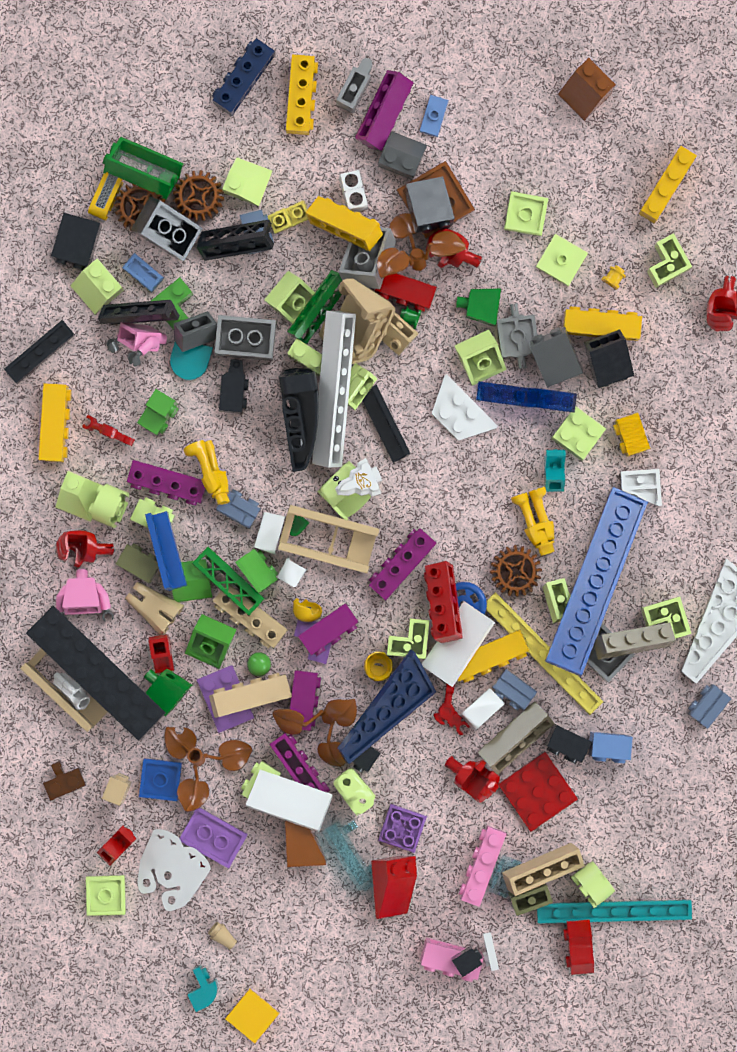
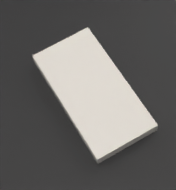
[422,601,495,687]
[246,770,333,832]

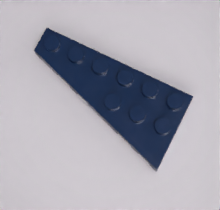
[338,650,436,764]

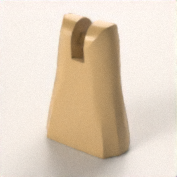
[125,582,184,635]

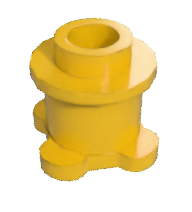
[601,265,626,290]

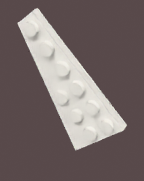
[681,559,737,684]

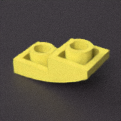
[268,200,308,234]

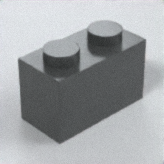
[174,311,217,352]

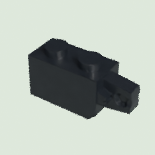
[219,359,249,414]

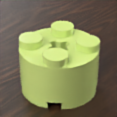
[88,484,130,528]
[571,861,615,908]

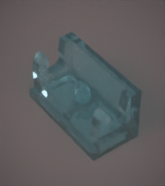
[488,854,522,898]

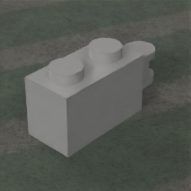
[336,58,372,114]

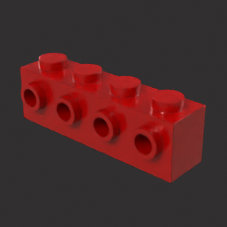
[424,561,463,643]

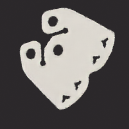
[137,829,211,911]

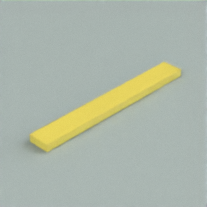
[486,592,603,715]

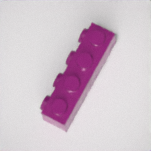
[355,70,414,151]
[126,460,206,506]
[369,528,437,601]
[269,733,331,793]

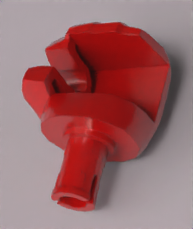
[426,229,482,268]
[706,276,737,331]
[55,530,114,568]
[445,756,500,803]

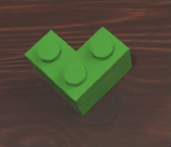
[151,277,193,330]
[137,389,179,436]

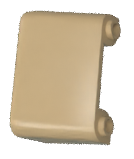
[319,278,396,364]

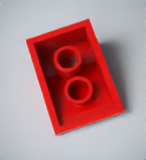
[371,856,417,919]

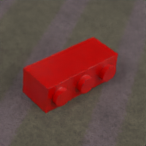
[375,273,437,312]

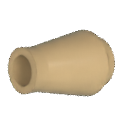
[208,922,237,950]

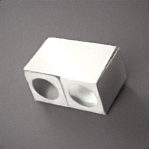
[339,170,368,212]
[254,512,285,555]
[277,557,308,587]
[461,688,505,731]

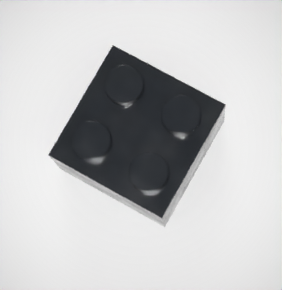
[544,724,592,764]

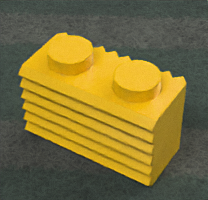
[613,413,650,457]

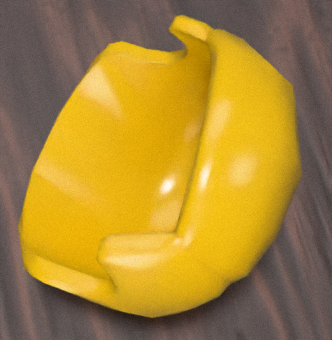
[293,598,322,622]
[364,651,393,682]

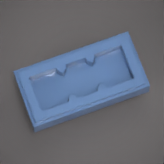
[420,95,449,137]
[122,253,164,293]

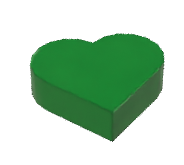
[289,515,309,537]

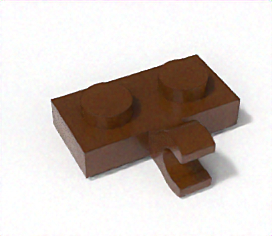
[43,761,86,801]

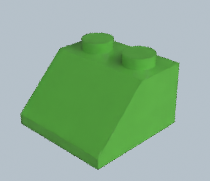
[235,549,278,593]
[172,559,212,602]
[185,614,237,669]

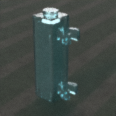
[322,820,373,891]

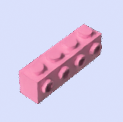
[459,825,506,907]

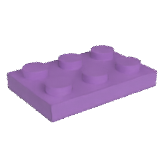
[197,665,254,733]
[179,808,248,869]

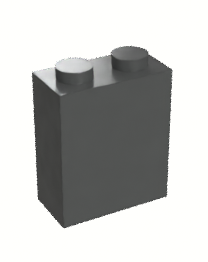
[529,327,583,387]

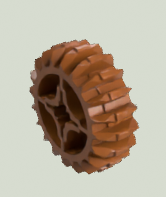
[173,170,225,222]
[114,184,166,232]
[490,545,542,597]

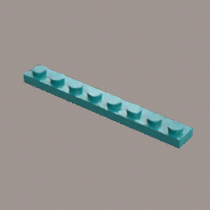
[537,899,692,923]

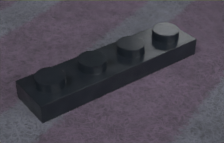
[4,320,75,384]

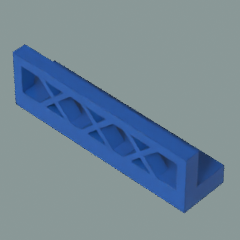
[145,511,187,591]

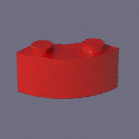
[563,919,594,975]

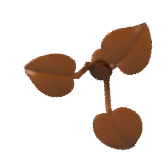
[377,213,466,279]
[272,699,357,767]
[165,727,253,812]

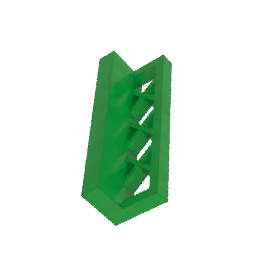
[287,270,342,344]
[192,547,264,616]

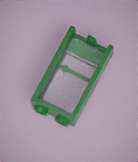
[102,137,184,200]

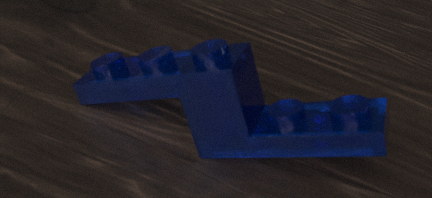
[476,381,577,413]

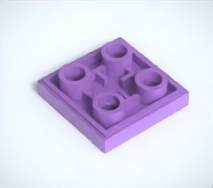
[378,804,427,853]

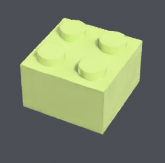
[551,406,606,461]

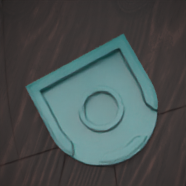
[170,342,213,380]

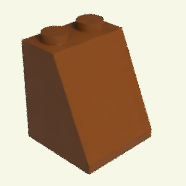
[558,58,616,121]
[285,820,327,867]

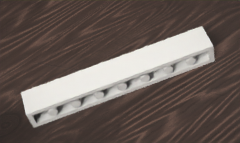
[312,311,356,468]

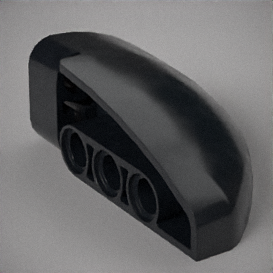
[278,368,319,472]

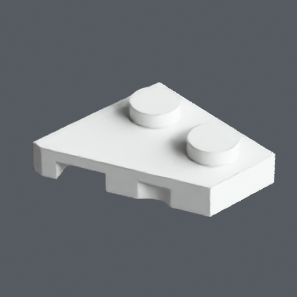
[620,469,662,506]
[483,932,499,971]

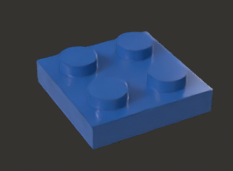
[139,758,182,801]

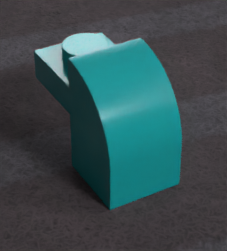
[544,449,566,492]
[187,965,218,1012]

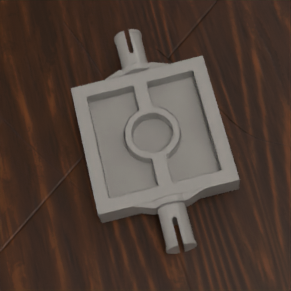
[497,303,538,369]

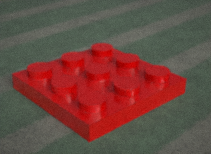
[498,752,578,832]

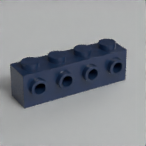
[212,38,275,116]

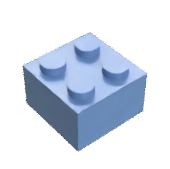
[588,732,633,763]

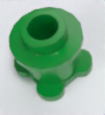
[400,306,422,329]

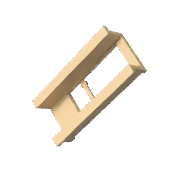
[278,505,380,574]
[20,649,107,732]

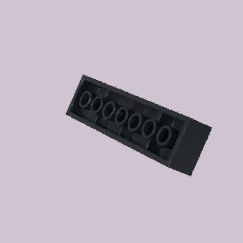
[26,606,166,741]

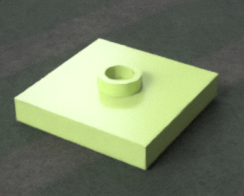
[504,191,548,236]
[536,234,588,286]
[86,875,126,916]

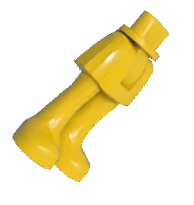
[183,440,230,505]
[511,486,555,556]

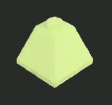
[222,158,272,206]
[56,471,101,522]

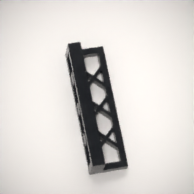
[196,219,274,261]
[98,300,180,325]
[362,384,411,463]

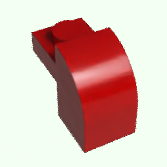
[148,634,175,673]
[97,825,137,866]

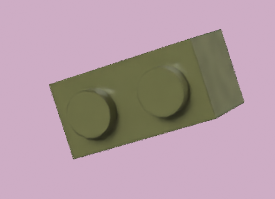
[116,543,159,583]
[508,883,553,916]

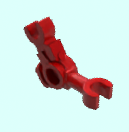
[82,415,135,446]
[433,683,470,735]

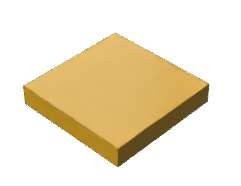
[225,988,280,1044]

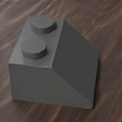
[378,131,427,180]

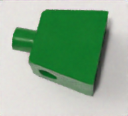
[456,288,501,327]
[143,669,193,717]

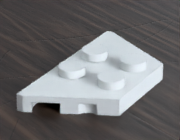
[432,374,498,441]

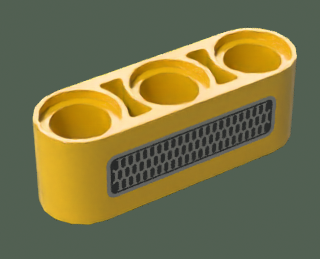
[88,172,124,221]

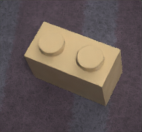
[102,773,132,806]

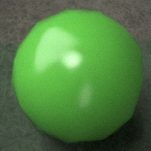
[247,652,271,676]

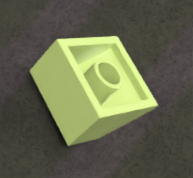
[71,259,124,315]
[264,271,315,324]
[455,330,507,386]

